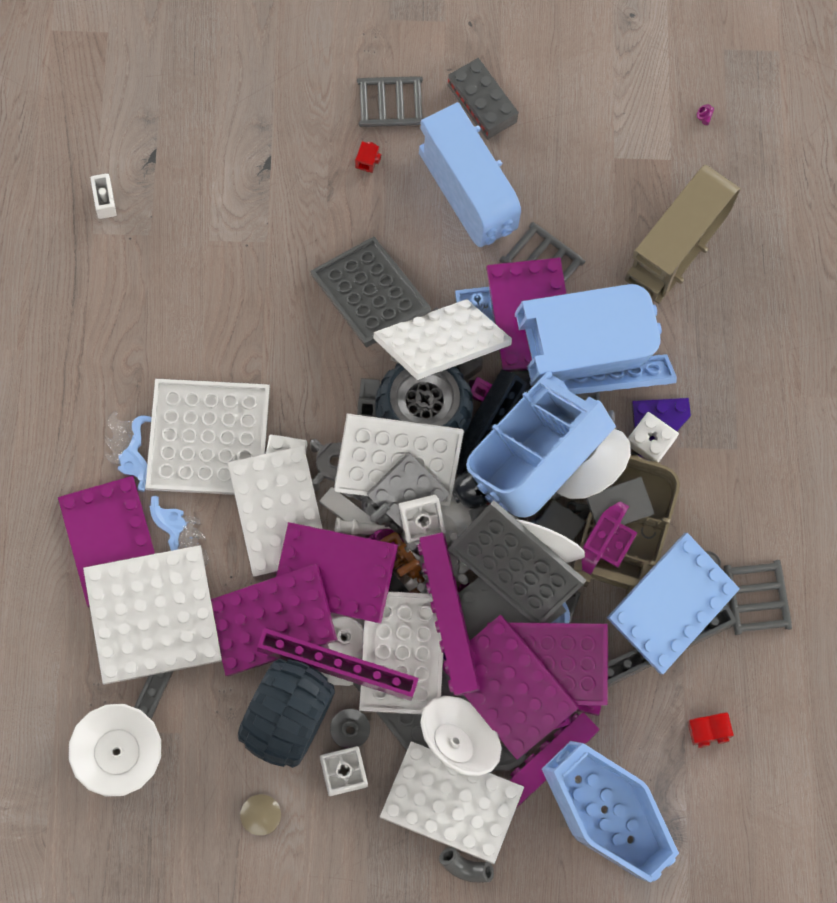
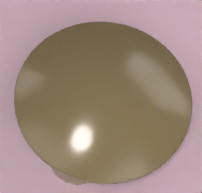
[240,794,281,836]

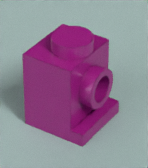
[468,377,492,402]

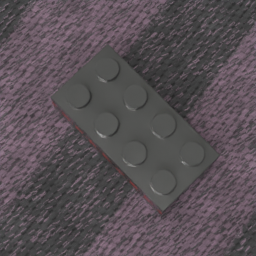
[447,58,519,140]

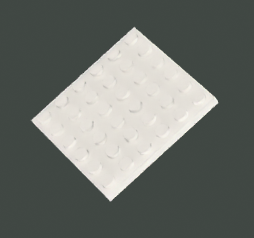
[145,379,270,495]
[83,545,222,685]

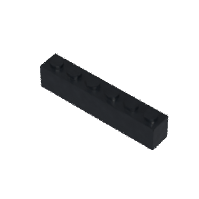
[456,369,527,477]

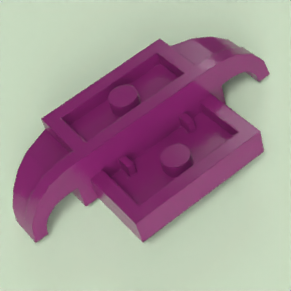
[582,502,637,575]

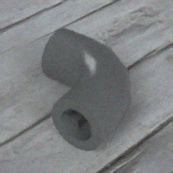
[439,847,494,883]

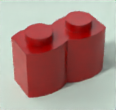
[687,712,734,748]

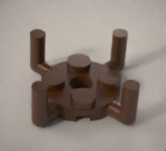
[380,532,425,593]

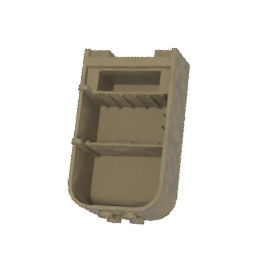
[625,164,741,304]
[572,455,680,598]

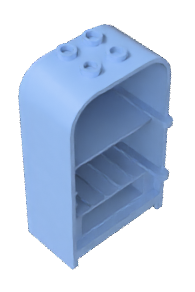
[419,102,521,247]
[515,284,662,386]
[466,371,616,518]

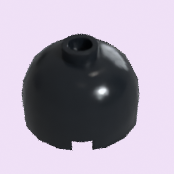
[452,470,488,509]

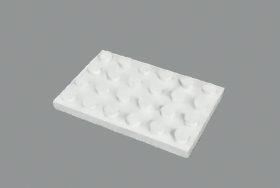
[373,299,512,380]
[334,414,464,506]
[228,446,323,577]
[359,592,443,715]
[380,741,524,864]

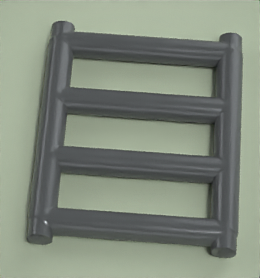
[357,76,424,127]
[499,222,586,282]
[724,560,792,635]

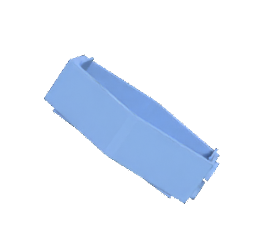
[542,741,679,883]

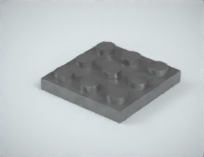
[367,452,450,529]

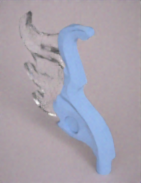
[105,411,152,492]
[149,496,209,566]

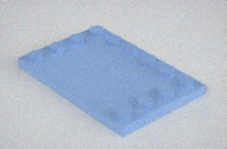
[607,533,740,674]

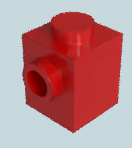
[355,141,382,173]

